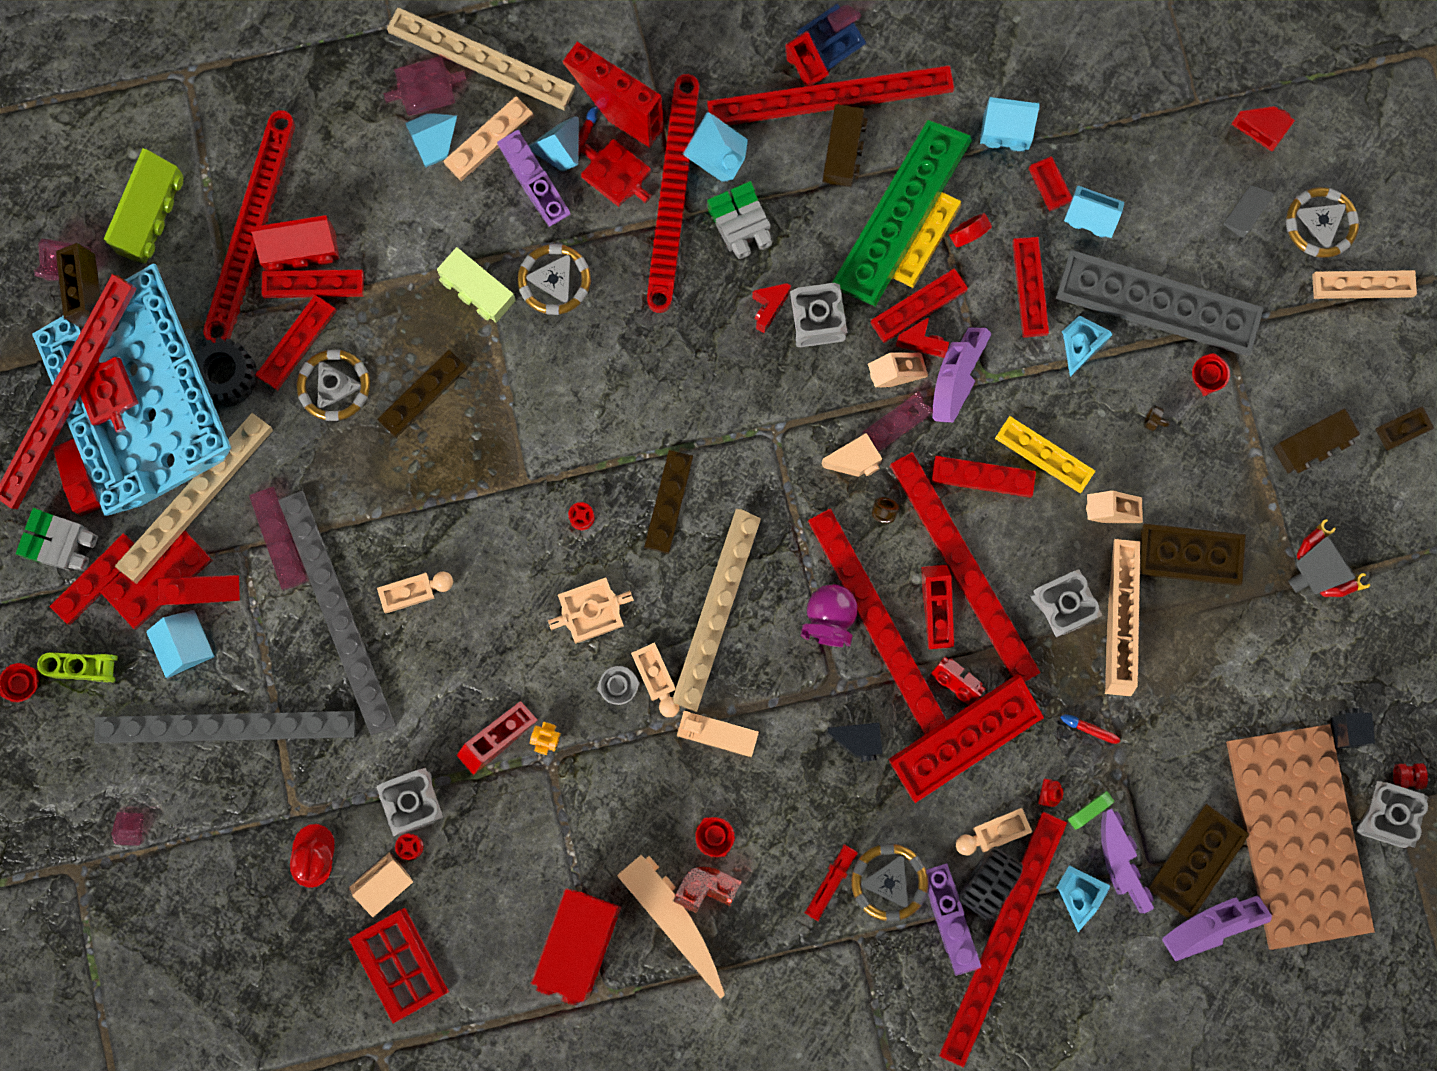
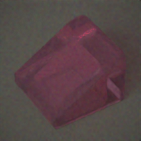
[827,5,861,32]
[111,812,144,846]

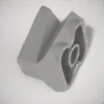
[790,283,847,347]
[1030,569,1102,637]
[376,768,443,836]
[1356,781,1428,848]

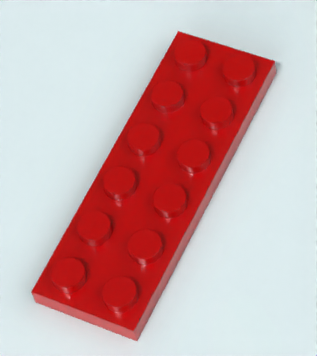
[888,674,1044,803]

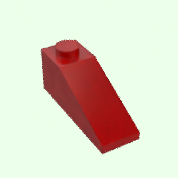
[53,439,101,516]
[921,565,954,649]
[158,575,240,605]
[457,701,537,775]

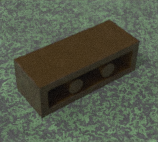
[822,104,868,187]
[56,243,101,329]
[1273,408,1360,474]

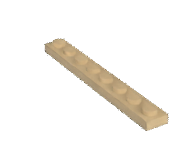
[387,8,575,111]
[115,413,273,584]
[673,509,761,712]

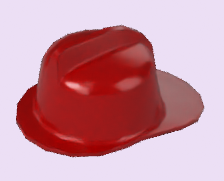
[290,824,335,888]

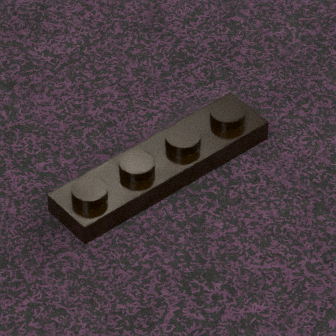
[377,349,468,438]
[644,450,693,554]

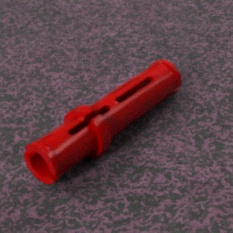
[804,845,858,922]

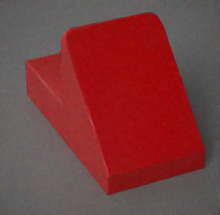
[786,31,829,87]
[752,283,791,334]
[896,318,949,358]

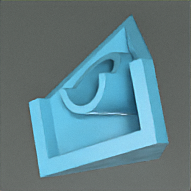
[405,113,457,167]
[529,116,579,171]
[1062,316,1112,377]
[1057,866,1111,932]

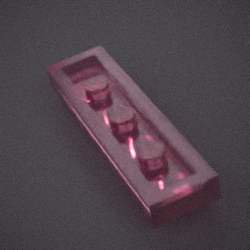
[249,487,308,591]

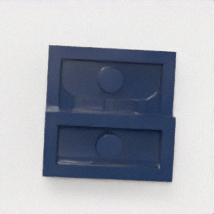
[797,3,866,70]

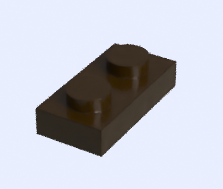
[1375,406,1434,451]

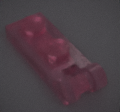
[862,392,933,453]

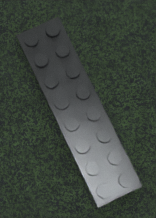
[1056,250,1264,356]

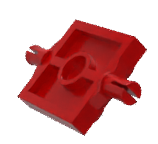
[581,139,652,207]
[80,357,139,432]

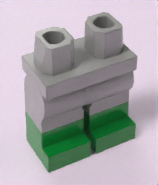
[707,181,772,259]
[15,508,98,572]

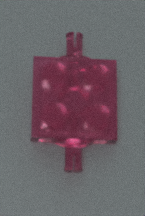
[383,56,467,116]

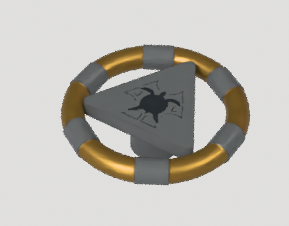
[851,843,928,922]

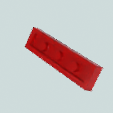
[1012,237,1049,338]
[870,268,968,343]
[262,270,364,298]
[256,295,337,391]
[931,456,1036,498]
[49,533,135,625]

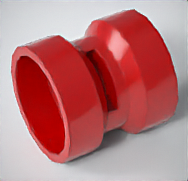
[1393,763,1428,789]

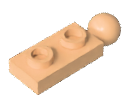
[377,571,453,614]
[631,643,680,717]
[956,808,1032,856]

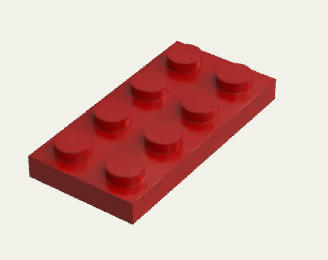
[100,530,213,630]

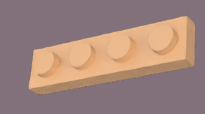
[444,97,534,181]
[1312,270,1417,299]

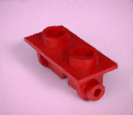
[931,657,985,705]

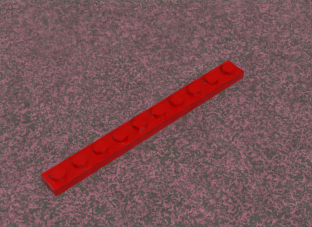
[707,66,954,125]
[0,274,137,509]
[890,452,1041,682]
[808,508,947,735]
[938,812,1067,1068]

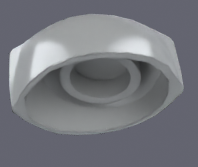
[597,666,640,705]

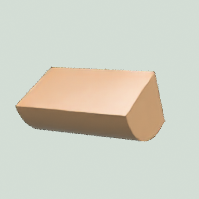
[349,852,413,917]

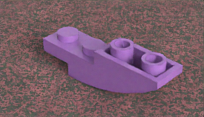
[497,130,571,227]
[933,328,991,422]
[1101,809,1154,913]
[926,864,981,976]
[1163,896,1272,961]

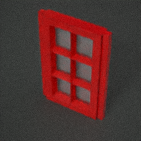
[349,908,450,1024]

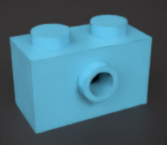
[1064,185,1124,238]

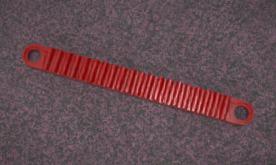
[647,74,699,313]
[203,110,295,343]

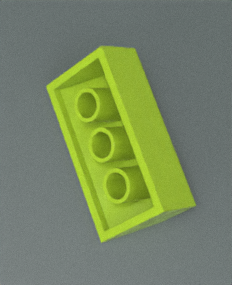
[104,148,183,264]

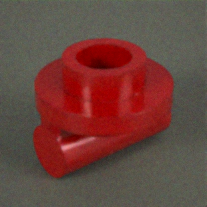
[1038,779,1064,807]

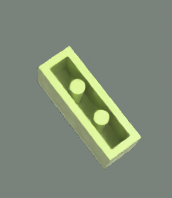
[437,247,516,323]

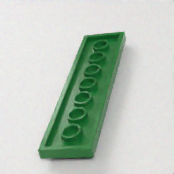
[832,120,972,307]

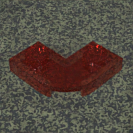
[673,867,741,913]

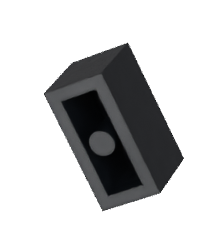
[1331,708,1375,749]

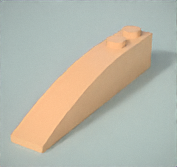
[1105,539,1140,696]
[617,855,725,998]

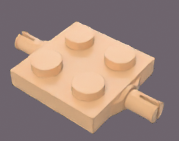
[548,578,634,644]

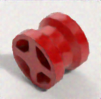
[568,502,595,531]
[395,833,424,860]

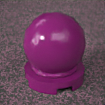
[800,584,857,647]

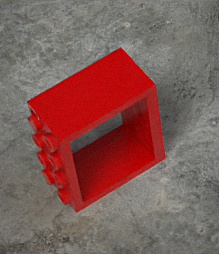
[531,889,622,1006]

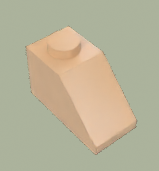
[868,353,928,387]
[822,433,882,477]
[1086,491,1143,523]

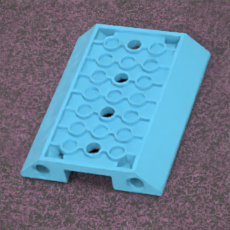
[32,264,231,516]

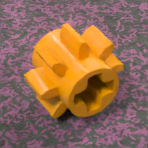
[530,722,561,755]

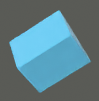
[146,610,214,678]

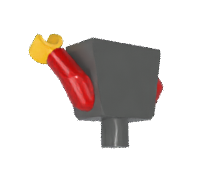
[1288,519,1370,597]

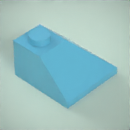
[683,112,748,182]

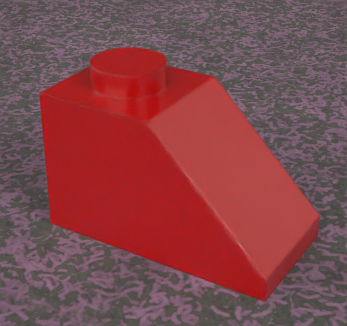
[1232,106,1295,151]

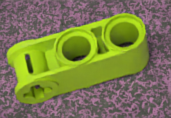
[37,653,118,683]

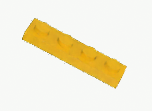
[892,192,962,288]
[995,416,1095,493]

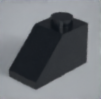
[826,723,883,762]

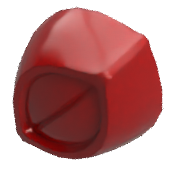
[949,213,992,247]
[1192,353,1230,397]
[0,663,41,702]
[695,817,735,857]

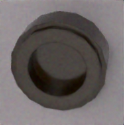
[1143,405,1170,431]
[872,497,899,524]

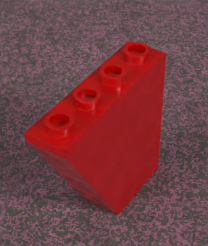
[563,41,664,148]

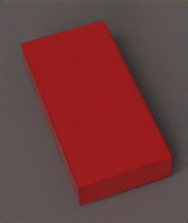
[1028,156,1072,211]

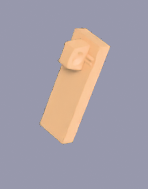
[677,711,759,757]

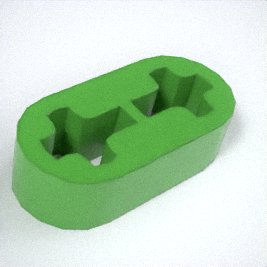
[1067,791,1115,830]

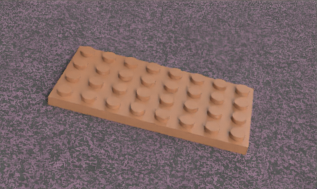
[1226,724,1375,950]

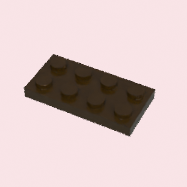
[1140,523,1246,586]
[1147,804,1250,920]

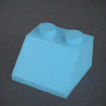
[980,97,1039,151]

